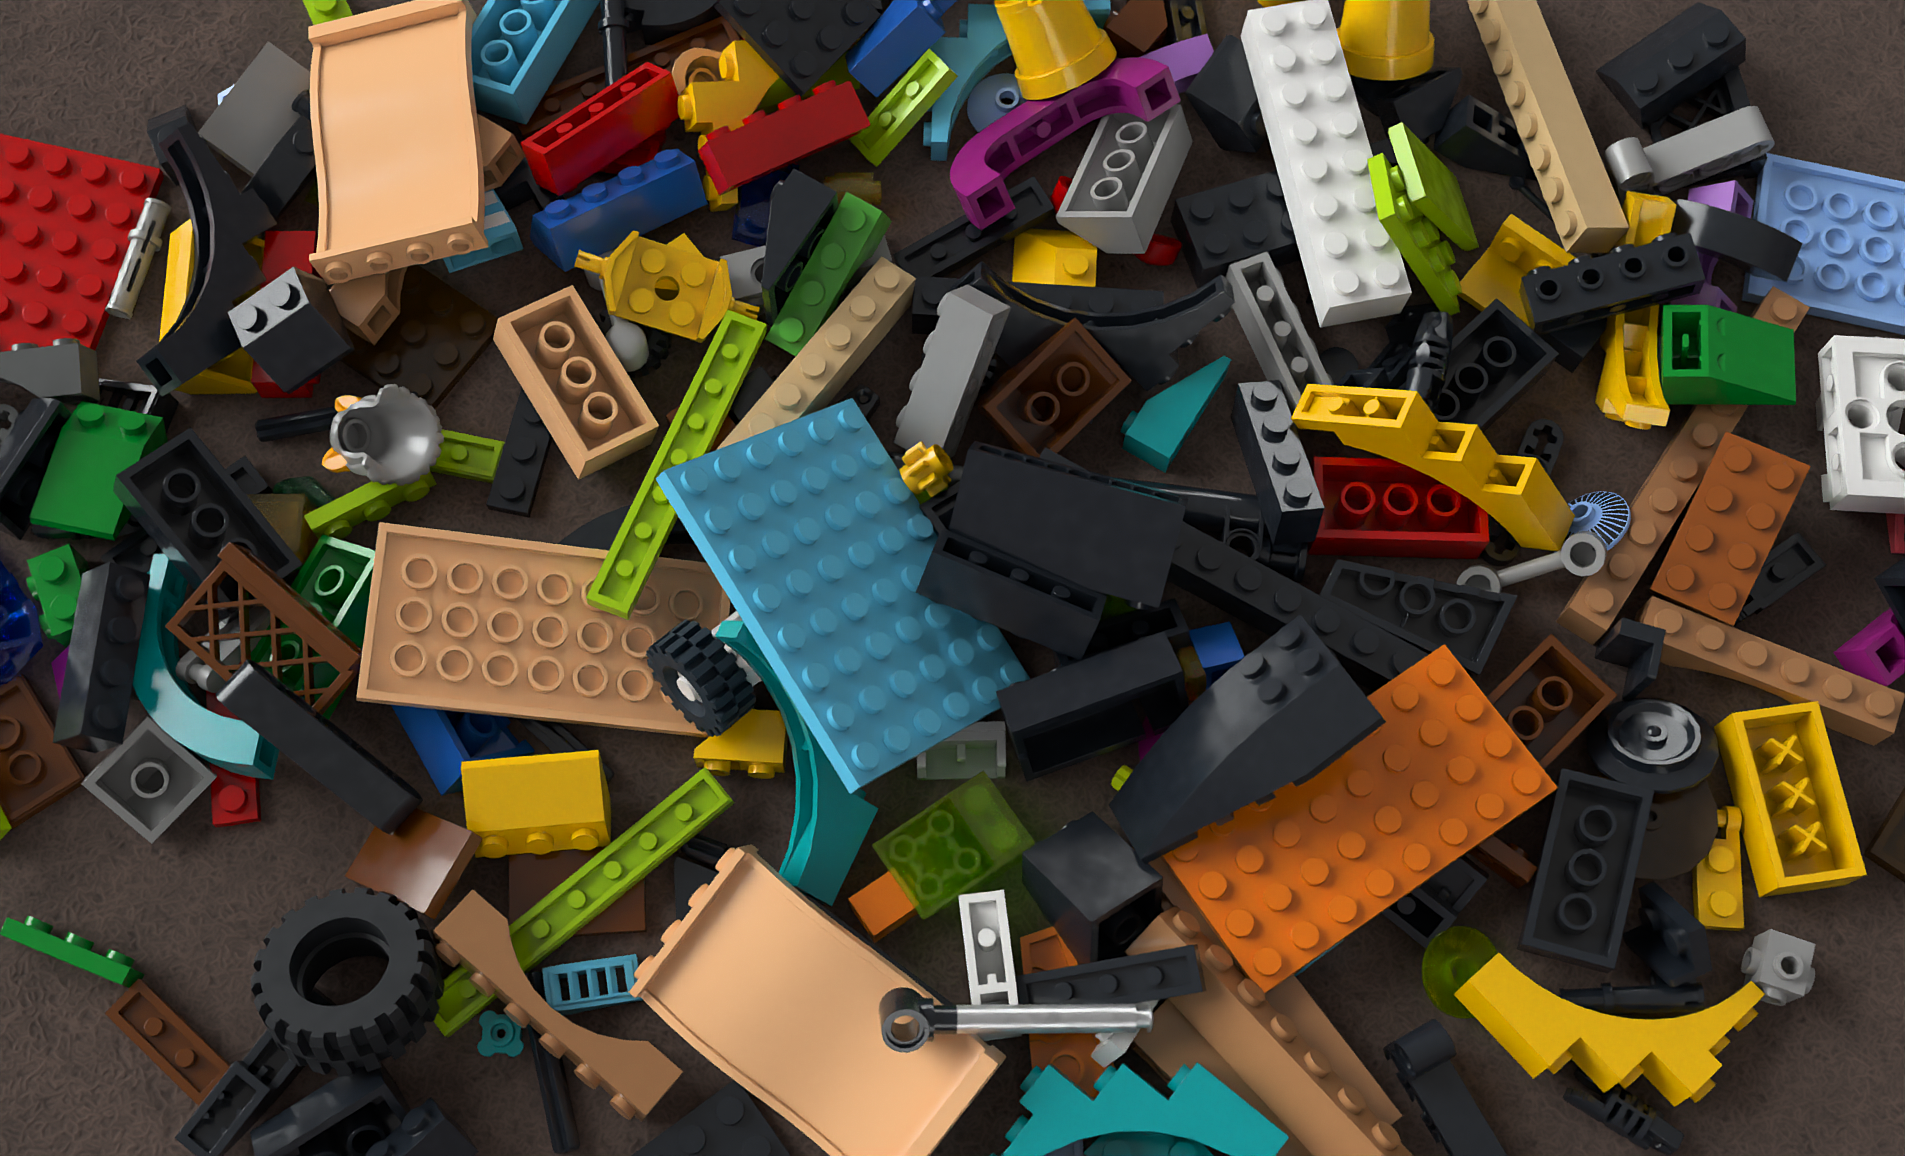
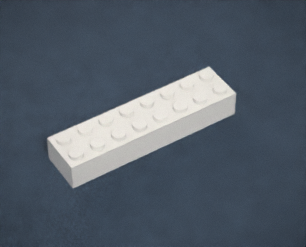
[1241,0,1412,328]

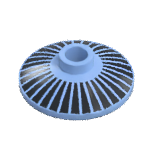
[1553,491,1631,553]

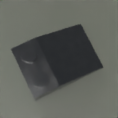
[761,169,838,327]

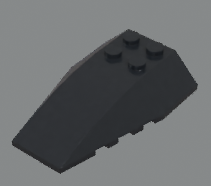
[1109,614,1386,864]

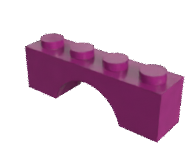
[1833,608,1905,686]

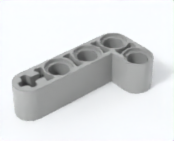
[1604,106,1775,207]

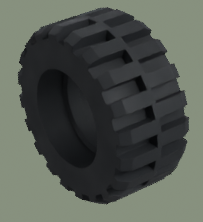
[251,887,444,1076]

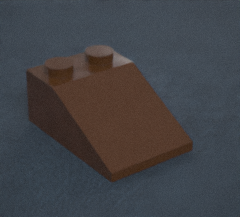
[974,318,1132,458]

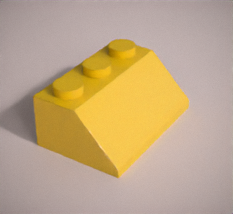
[461,750,611,858]

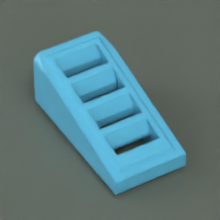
[542,954,643,1016]

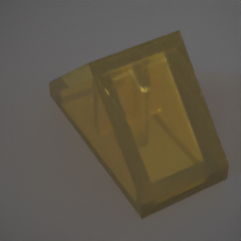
[247,494,314,570]

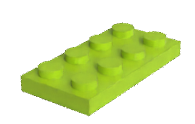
[1367,153,1462,316]

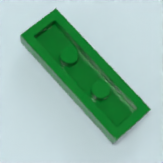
[0,916,144,988]

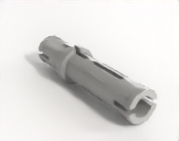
[105,198,172,319]

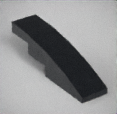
[175,987,338,1156]

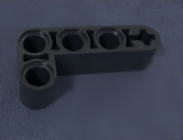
[1383,1019,1507,1156]

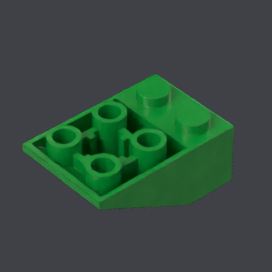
[1660,305,1796,405]

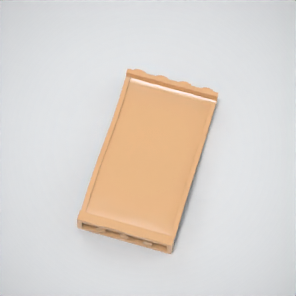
[308,0,488,285]
[629,844,1007,1156]

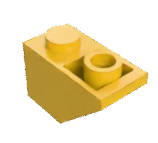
[694,709,788,779]

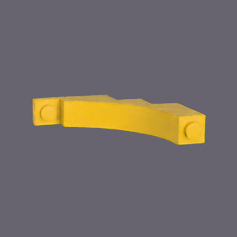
[1291,384,1575,551]

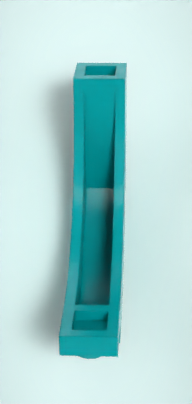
[133,554,279,779]

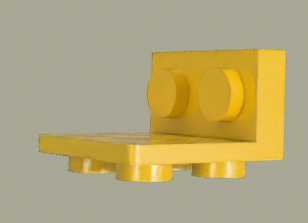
[1458,214,1576,326]

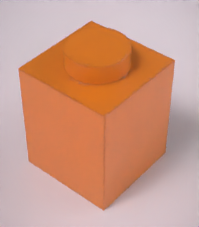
[848,868,921,943]

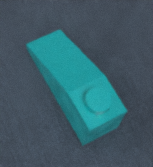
[1120,356,1231,473]

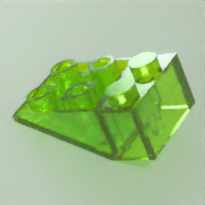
[872,770,1035,920]

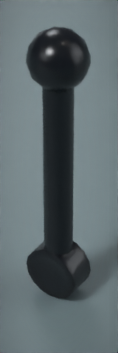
[1508,176,1555,224]

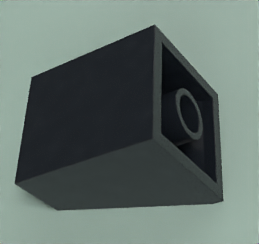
[1022,811,1163,965]

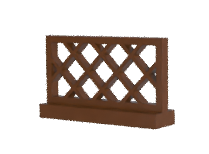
[165,542,362,715]

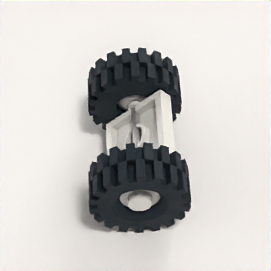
[646,611,762,737]

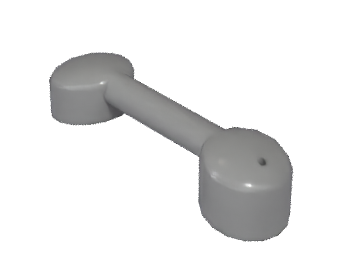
[584,249,649,372]
[1456,531,1607,593]

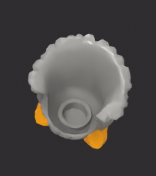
[322,384,444,486]

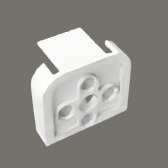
[1815,335,1905,514]

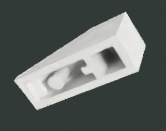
[958,890,1022,1041]

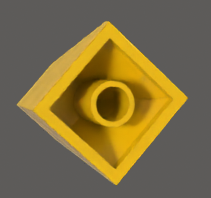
[1012,229,1097,287]

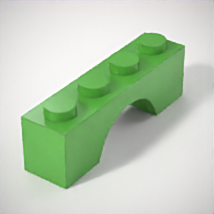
[765,192,892,357]

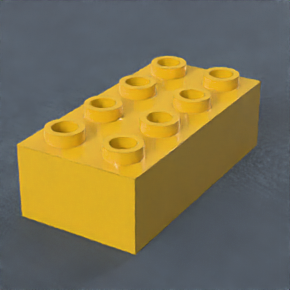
[1714,701,1867,898]

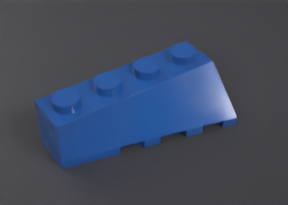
[530,148,708,272]
[362,647,535,796]

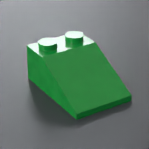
[29,401,168,541]

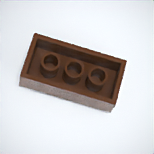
[1487,634,1617,769]

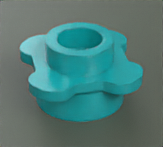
[477,1010,524,1057]

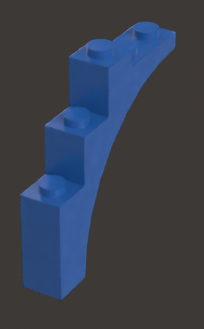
[845,0,957,98]

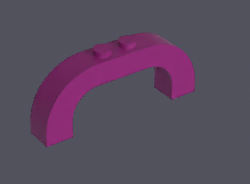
[950,58,1181,230]

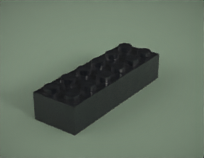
[1171,138,1426,289]

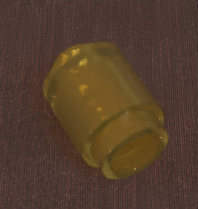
[824,172,882,206]

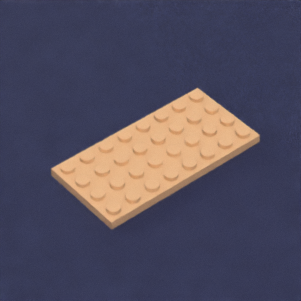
[356,522,730,738]

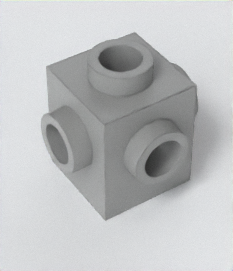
[1741,929,1816,1006]

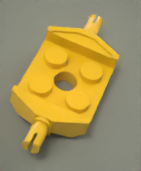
[574,230,760,343]

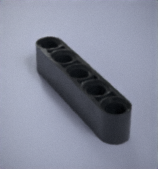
[216,659,423,835]

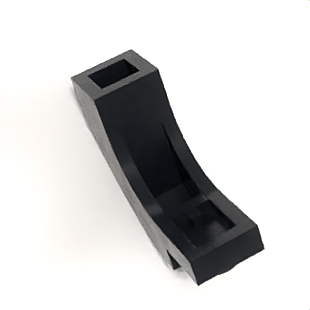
[624,0,722,45]
[1670,199,1803,282]

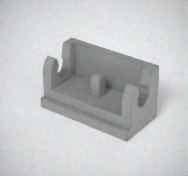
[917,721,1006,780]

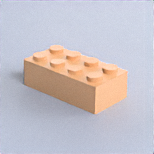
[493,285,659,480]

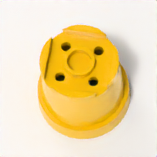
[994,0,1117,100]
[1337,0,1434,81]

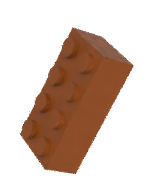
[1649,431,1811,627]

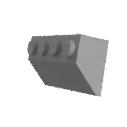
[1056,105,1193,254]

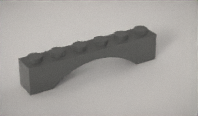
[0,338,100,405]

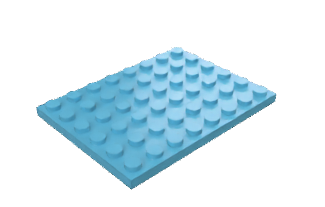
[656,398,1030,794]

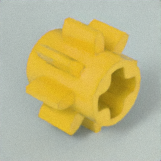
[900,441,954,497]

